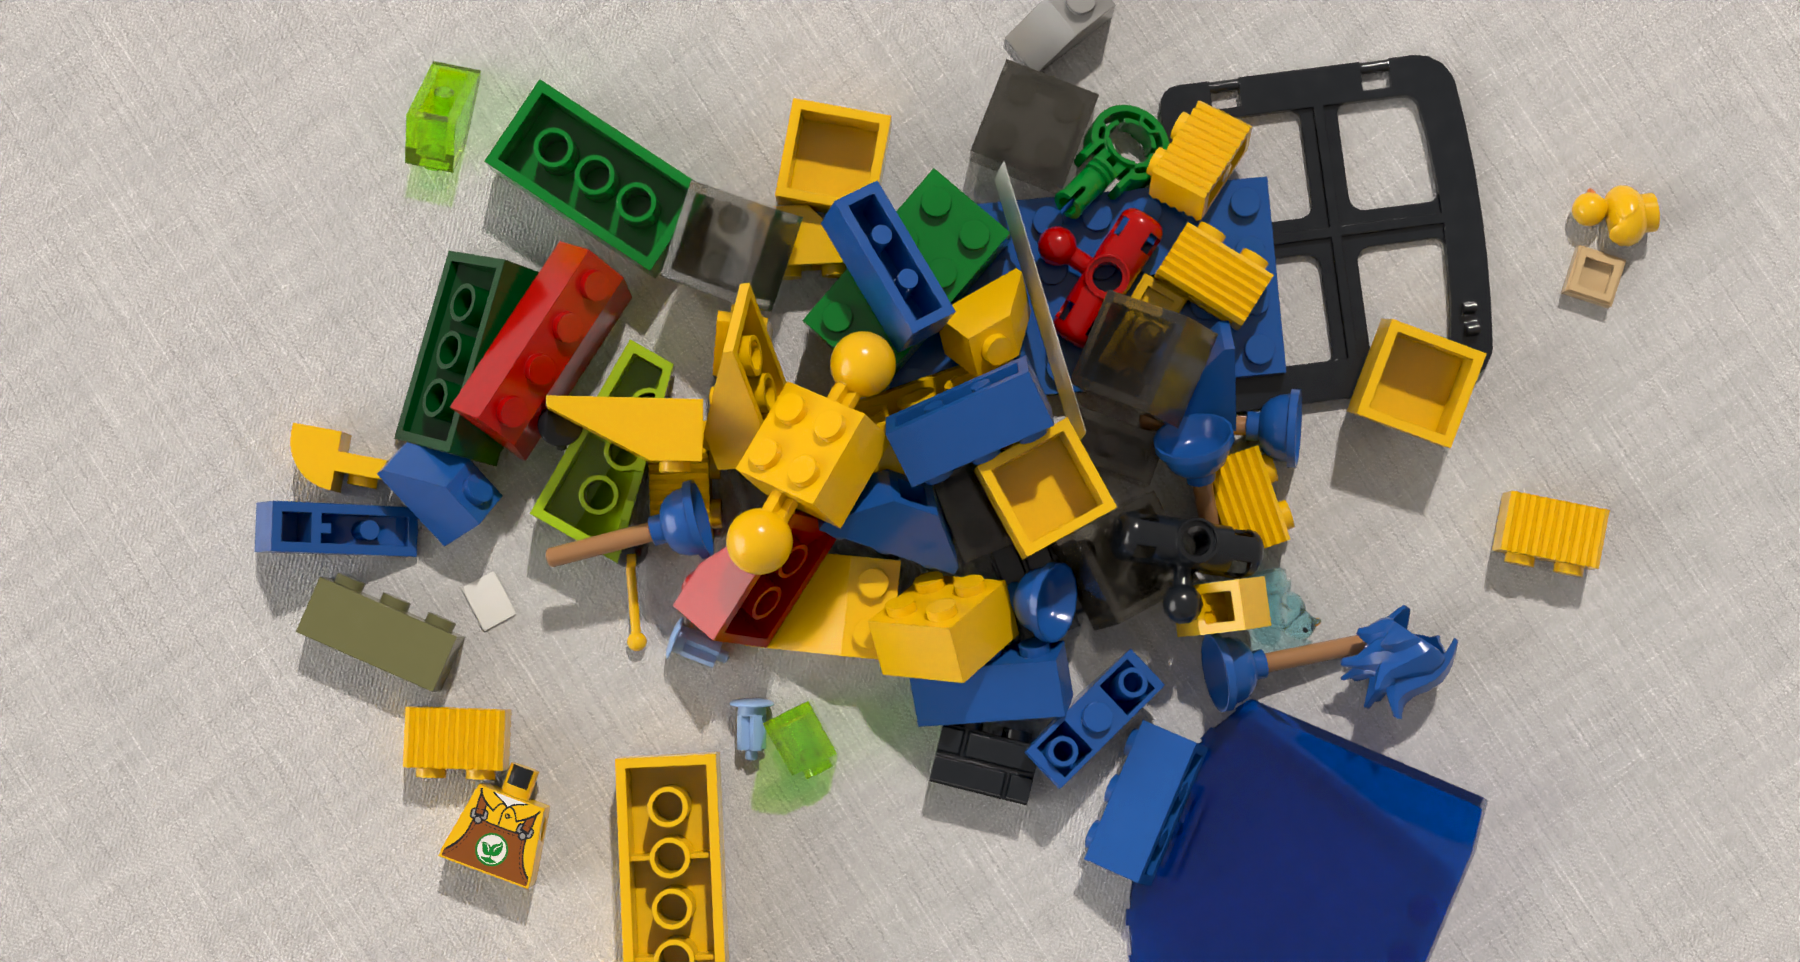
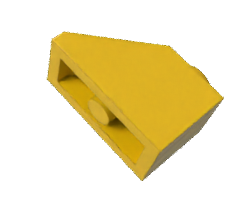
[939,268,1031,377]

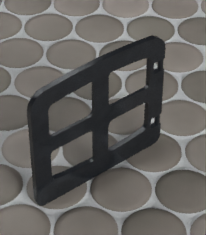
[1159,55,1493,413]

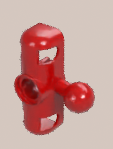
[1038,208,1163,349]

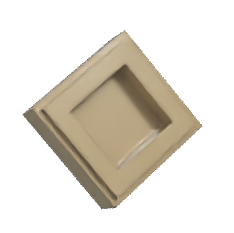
[1561,245,1626,309]

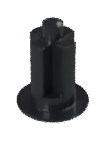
[538,407,583,451]

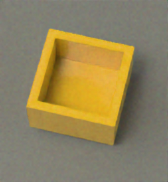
[775,98,892,214]
[1346,318,1487,448]
[974,417,1117,560]
[868,571,1019,683]

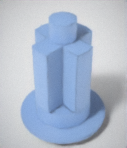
[666,617,729,668]
[730,698,774,761]

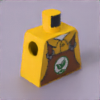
[438,762,550,889]

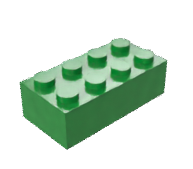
[484,79,710,279]
[802,168,1010,376]

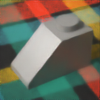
[1005,0,1116,77]

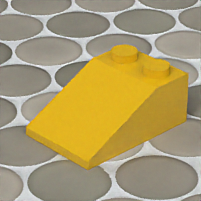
[703,283,786,470]
[546,395,703,473]
[744,554,901,660]

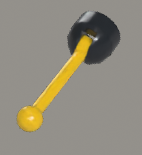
[617,543,649,651]

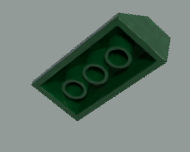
[394,251,539,467]

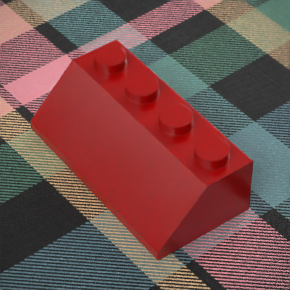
[450,241,633,461]

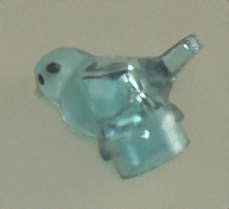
[1246,568,1322,640]

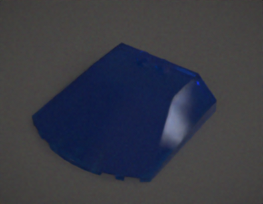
[1126,699,1488,962]

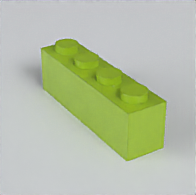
[530,339,676,563]

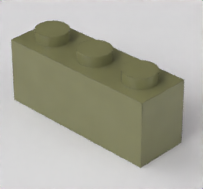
[296,572,465,692]

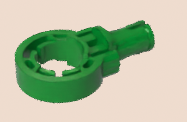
[1054,105,1170,219]

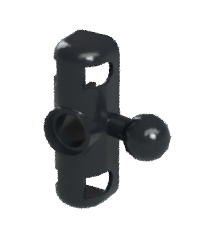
[1111,511,1264,624]

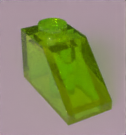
[405,61,481,173]
[763,699,838,780]

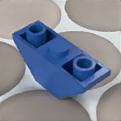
[817,469,959,574]
[1024,649,1165,789]

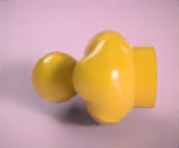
[1572,185,1660,247]

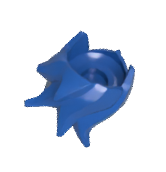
[1340,605,1458,719]

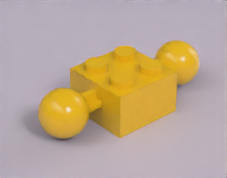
[726,331,896,575]

